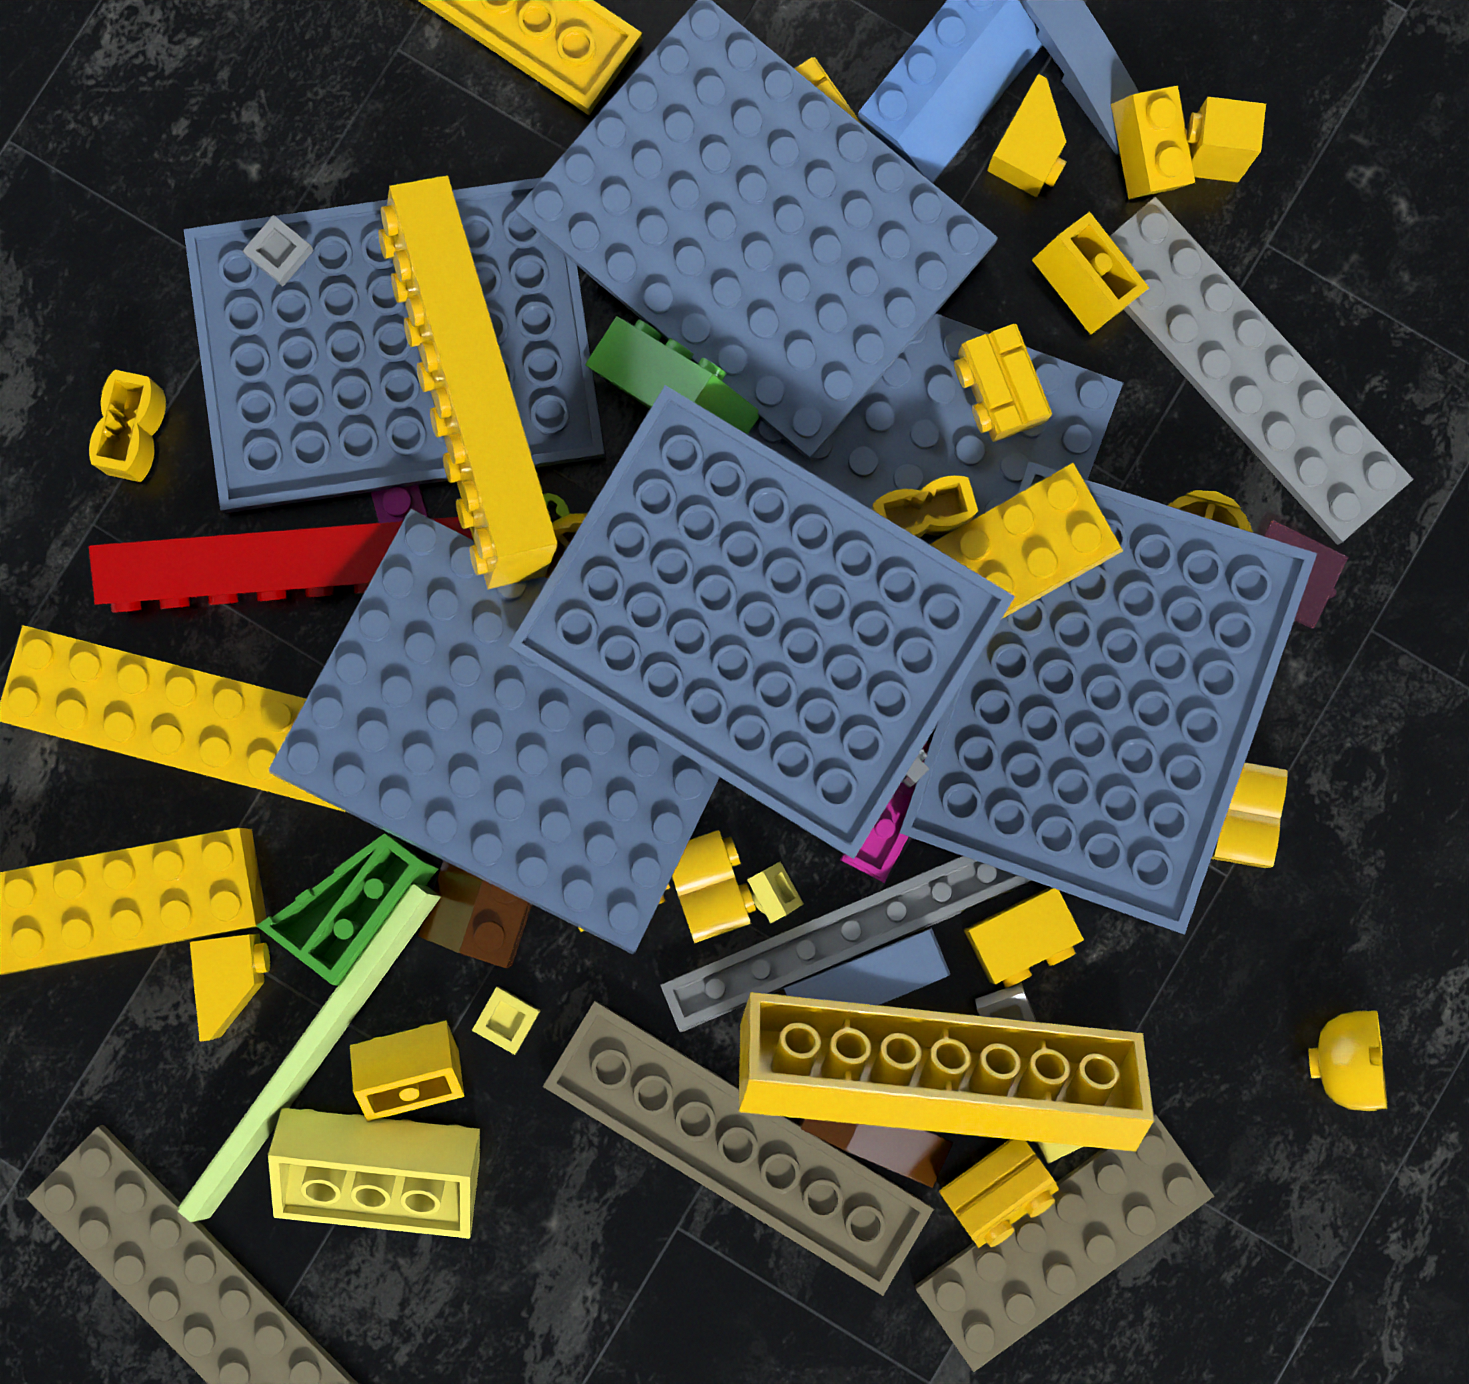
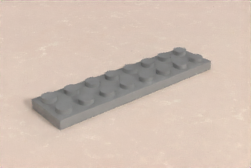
[1109,197,1413,545]

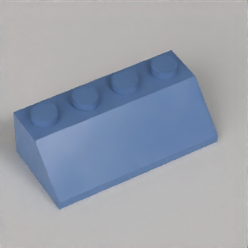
[858,0,1043,183]

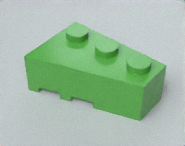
[585,316,759,435]
[256,833,438,986]

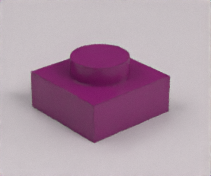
[371,485,429,523]

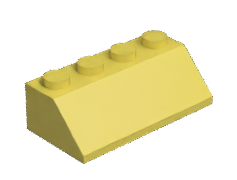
[268,1108,480,1238]

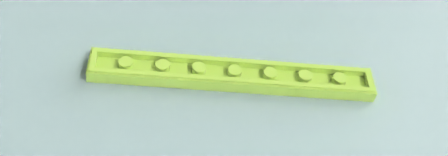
[178,884,441,1222]

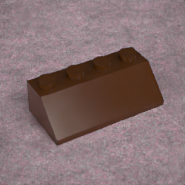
[418,860,532,968]

